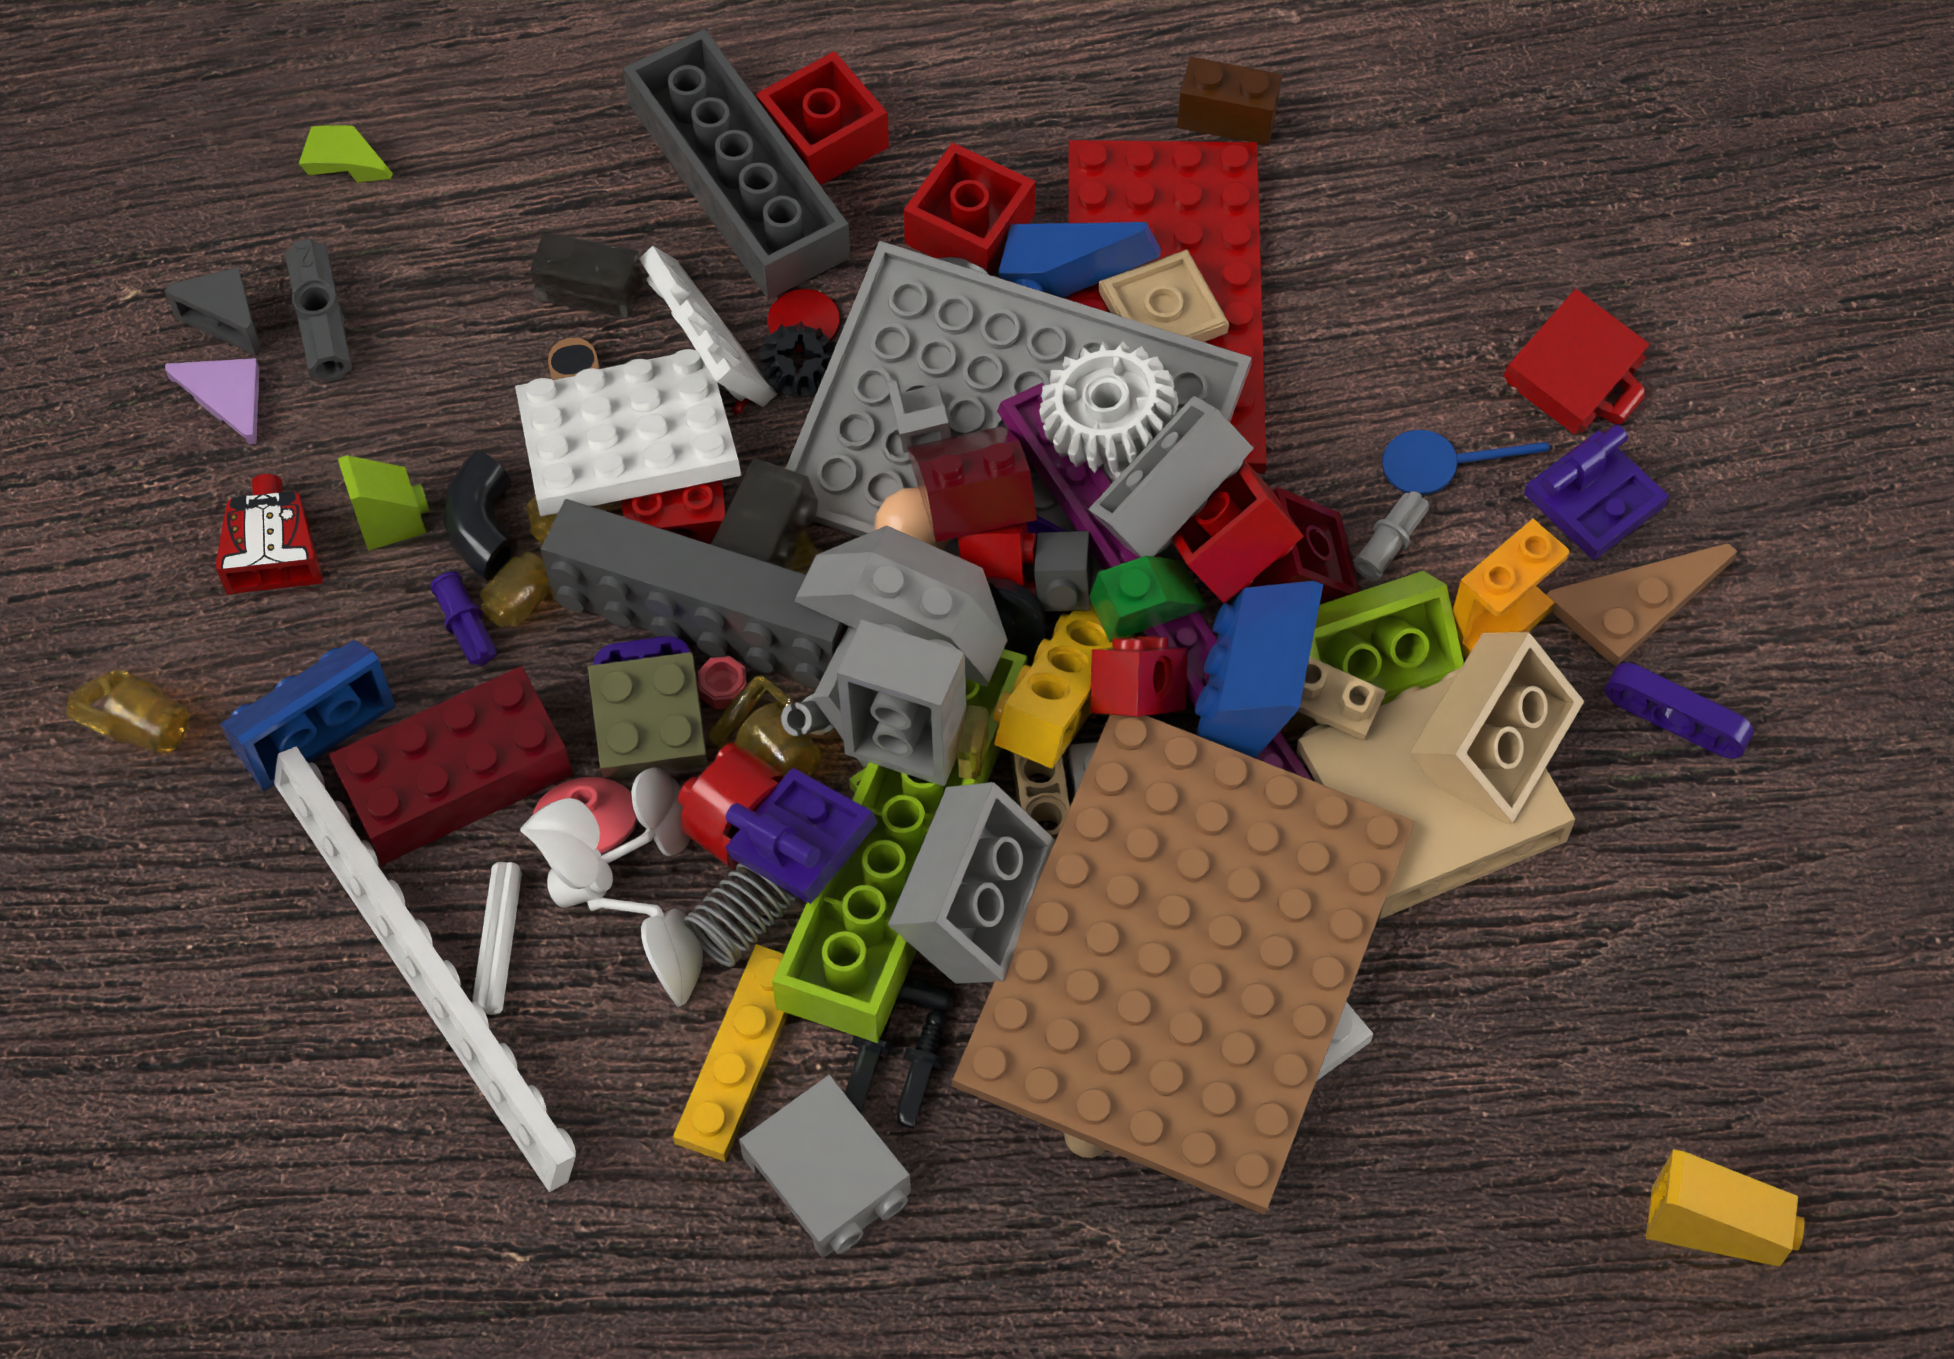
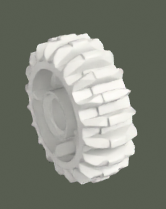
[1039,341,1179,474]

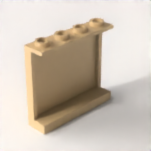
[1296,668,1575,920]

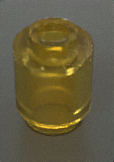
[480,552,551,627]

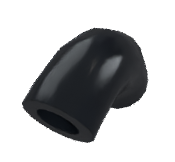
[443,450,517,581]

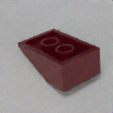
[907,426,1037,542]

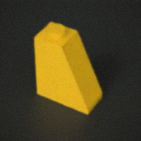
[1645,1149,1805,1267]

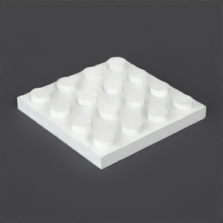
[515,349,741,517]

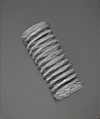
[684,863,799,967]

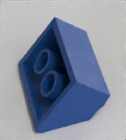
[1195,581,1323,758]
[220,640,396,791]

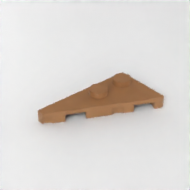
[1546,543,1737,667]

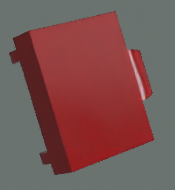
[1502,288,1650,435]

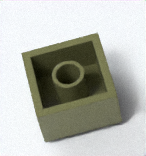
[588,652,708,779]

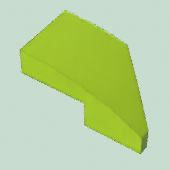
[299,125,393,183]

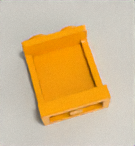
[1453,519,1569,659]

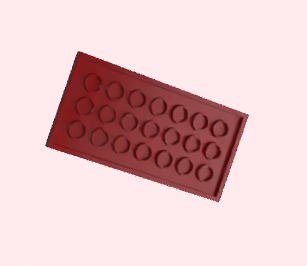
[1068,140,1267,474]

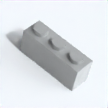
[1088,396,1254,557]

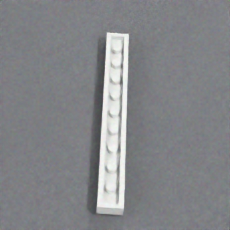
[274,746,576,1192]

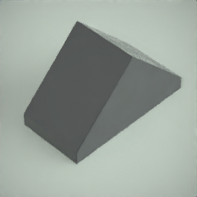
[165,267,261,356]

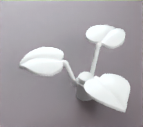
[520,767,703,1007]

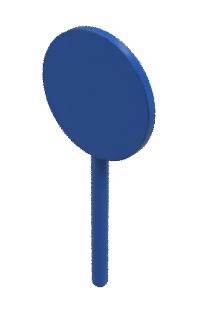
[1382,430,1550,495]

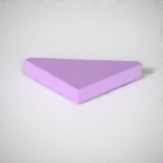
[165,358,260,444]

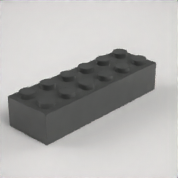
[623,29,851,300]
[541,499,848,688]

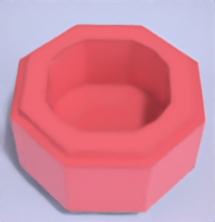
[697,656,748,709]

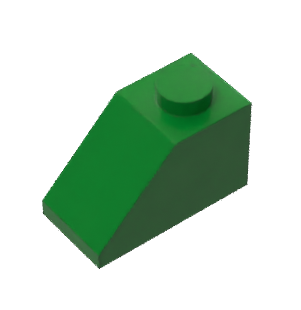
[1089,556,1205,642]

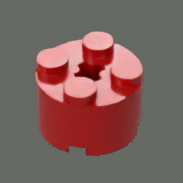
[677,742,785,870]

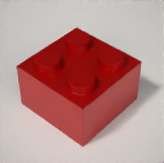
[756,51,889,186]
[903,142,1036,276]
[1172,460,1304,603]

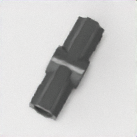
[285,239,352,382]

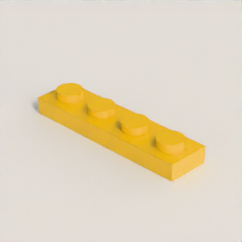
[673,944,788,1162]

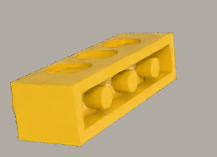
[993,603,1135,769]

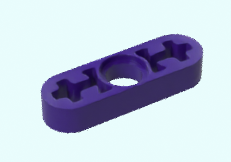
[1604,663,1754,759]

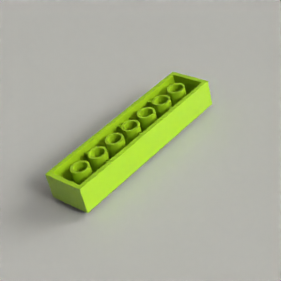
[772,649,1027,1043]

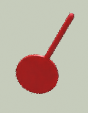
[732,289,840,415]

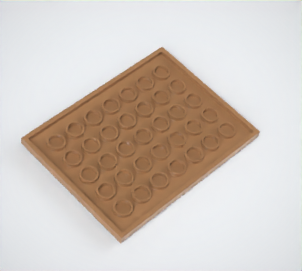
[951,715,1415,1215]

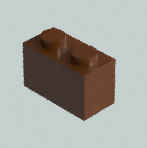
[1177,57,1282,146]

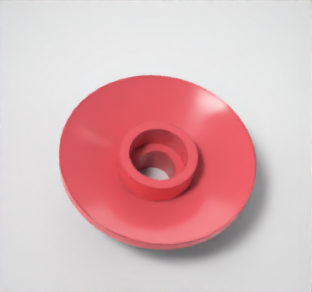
[533,777,638,854]

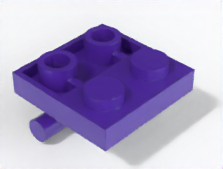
[1524,425,1669,561]
[725,767,878,904]

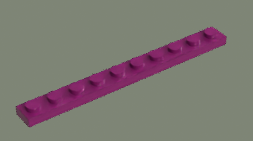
[997,382,1313,781]

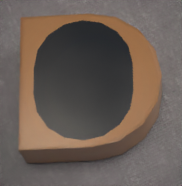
[548,337,600,380]

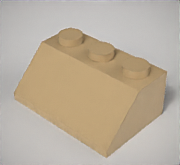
[1409,632,1584,823]

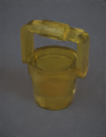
[66,669,189,755]
[710,676,821,778]

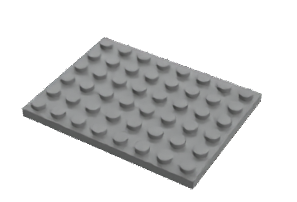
[772,241,1251,588]

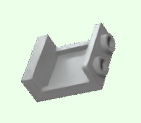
[739,1075,911,1258]

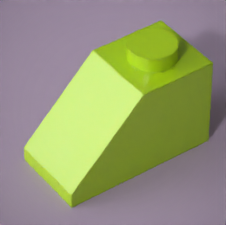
[337,455,430,551]

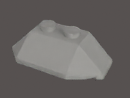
[794,526,1008,687]

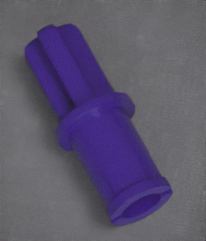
[430,571,496,667]

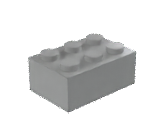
[837,619,967,786]
[888,782,1056,984]

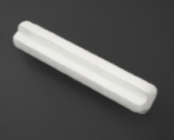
[472,862,522,1015]

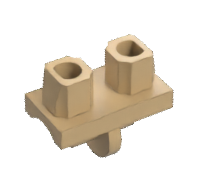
[1298,656,1386,741]

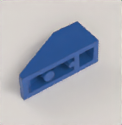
[998,222,1161,298]

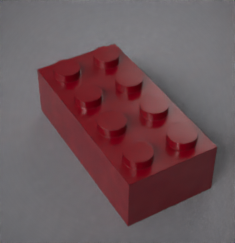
[329,666,573,866]

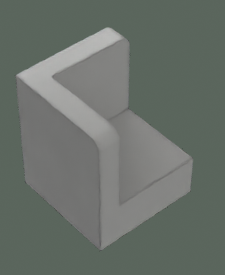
[886,379,952,453]

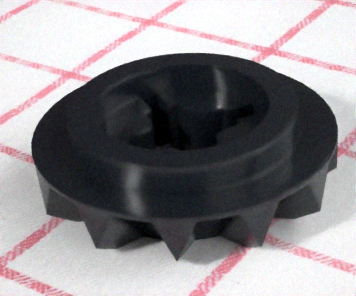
[759,321,835,397]

